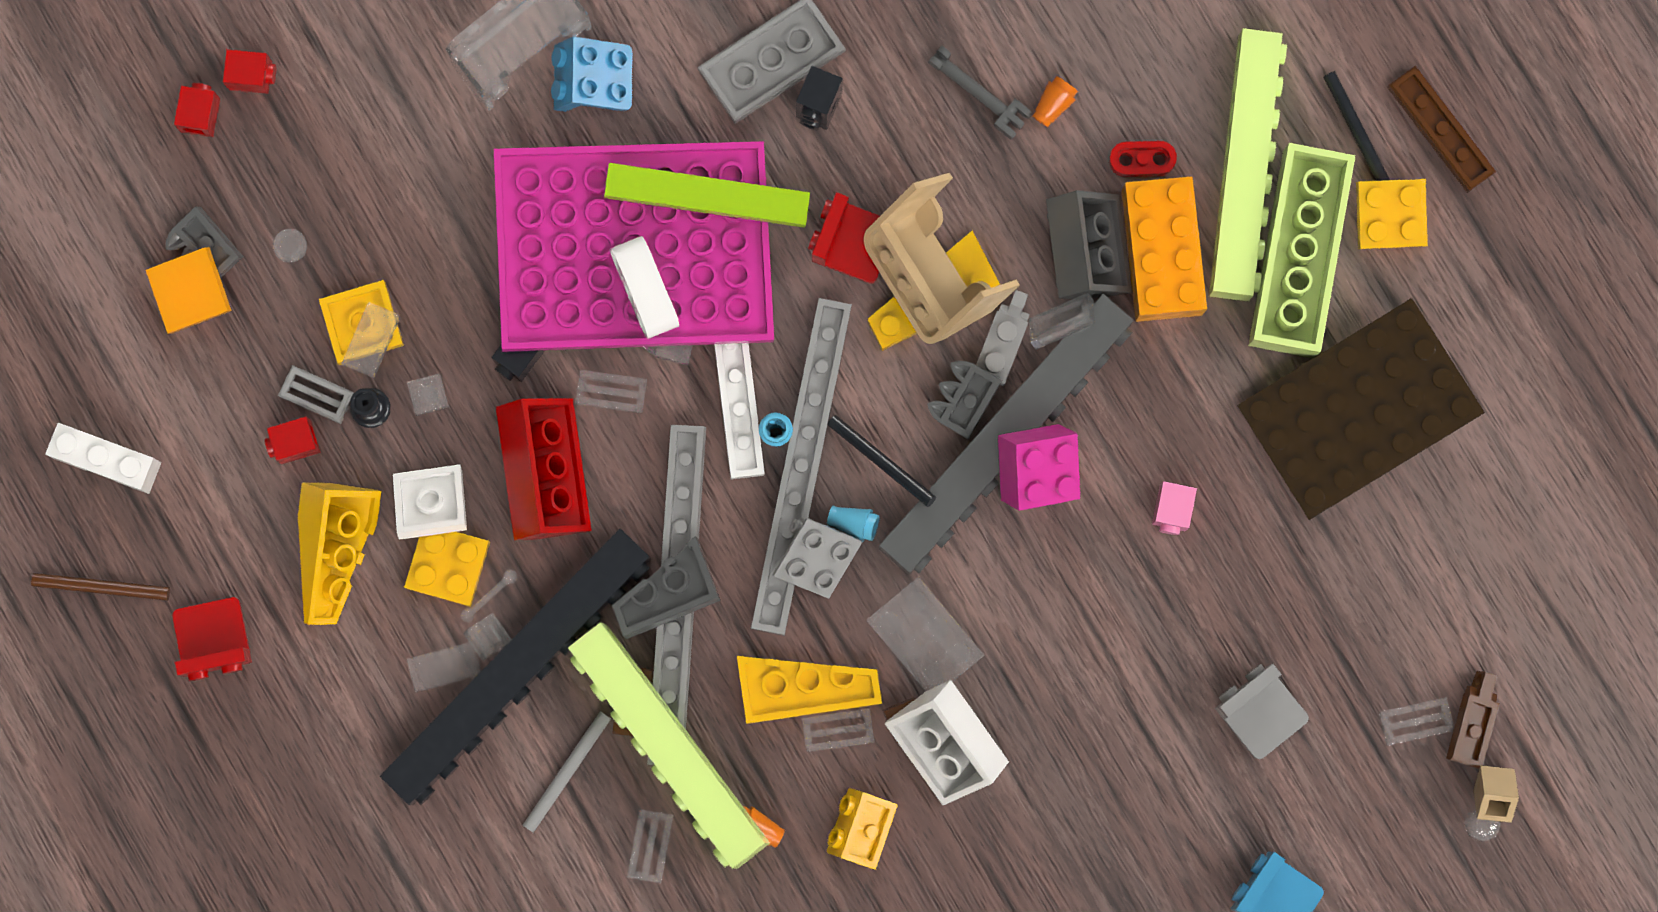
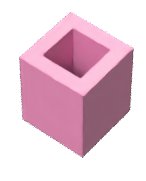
[1152,481,1197,535]

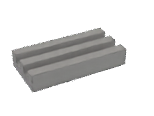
[278,365,354,424]

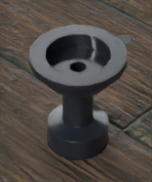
[350,388,391,428]

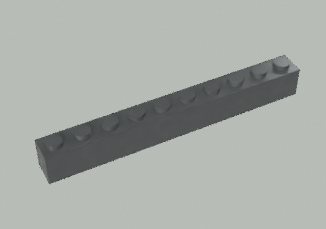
[878,294,1134,576]

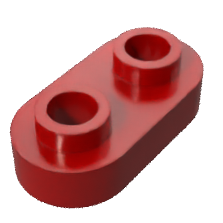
[1109,141,1177,177]

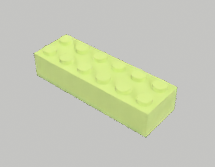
[1248,143,1356,358]

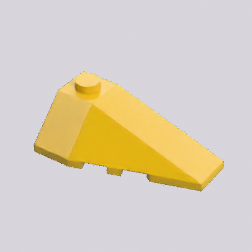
[298,482,381,625]

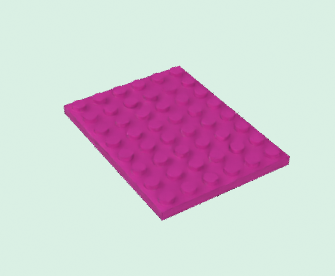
[494,141,774,352]

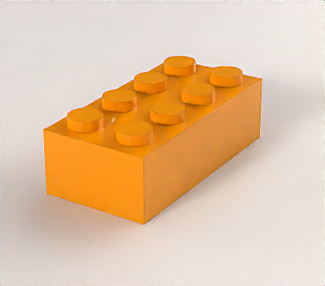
[1121,176,1207,322]

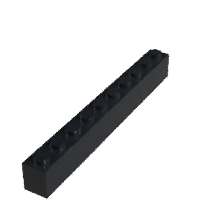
[379,528,651,806]

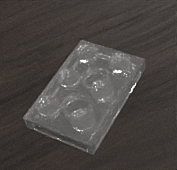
[866,577,984,692]

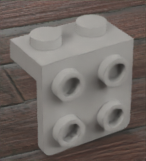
[1215,664,1309,759]

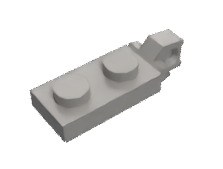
[976,290,1030,386]

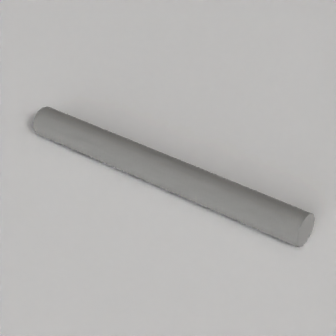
[523,711,611,833]

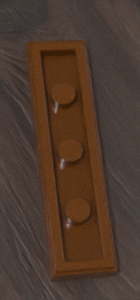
[1387,66,1496,193]

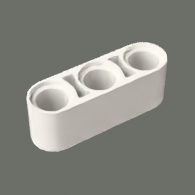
[610,236,679,339]

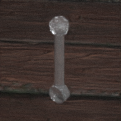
[461,570,517,622]

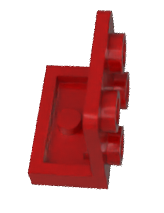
[808,192,880,284]
[172,597,252,682]

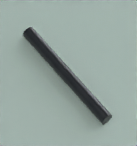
[1323,71,1390,181]
[828,415,936,507]

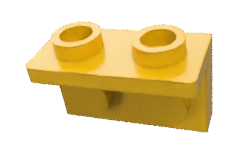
[827,788,898,870]

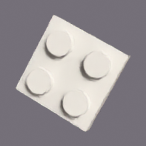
[393,464,467,540]

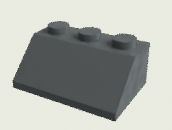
[1046,190,1133,300]

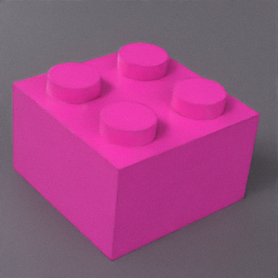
[998,424,1080,511]

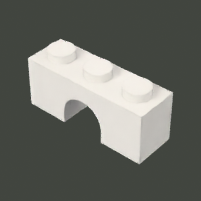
[45,423,161,494]

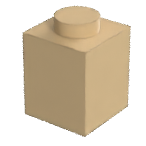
[1474,766,1519,823]

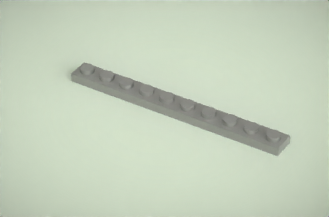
[751,298,852,636]
[647,425,706,765]

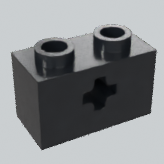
[796,66,843,131]

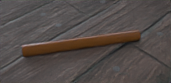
[31,573,170,601]

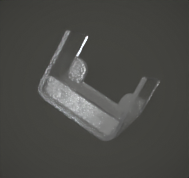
[446,0,592,111]

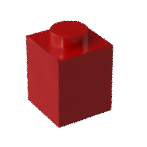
[223,49,276,94]
[174,83,220,137]
[264,417,321,464]

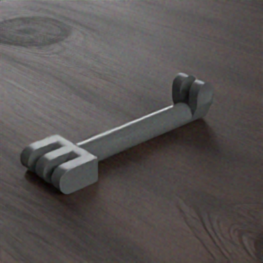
[928,46,1033,140]

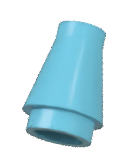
[759,413,793,446]
[827,506,880,542]

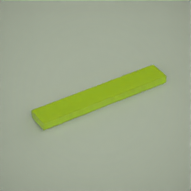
[604,163,810,228]

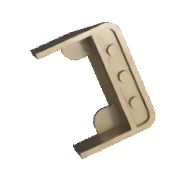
[864,173,1020,344]

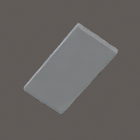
[698,0,846,124]

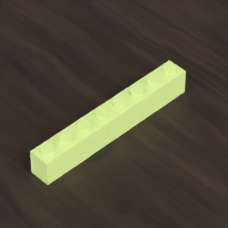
[1209,28,1287,301]
[568,622,770,869]

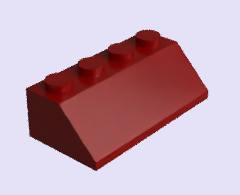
[496,398,592,541]

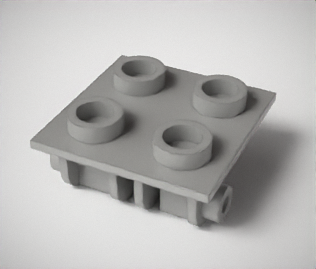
[773,517,862,599]

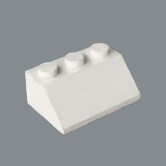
[885,680,1009,805]

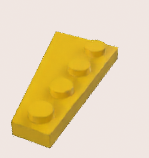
[867,230,1000,351]
[737,656,882,724]

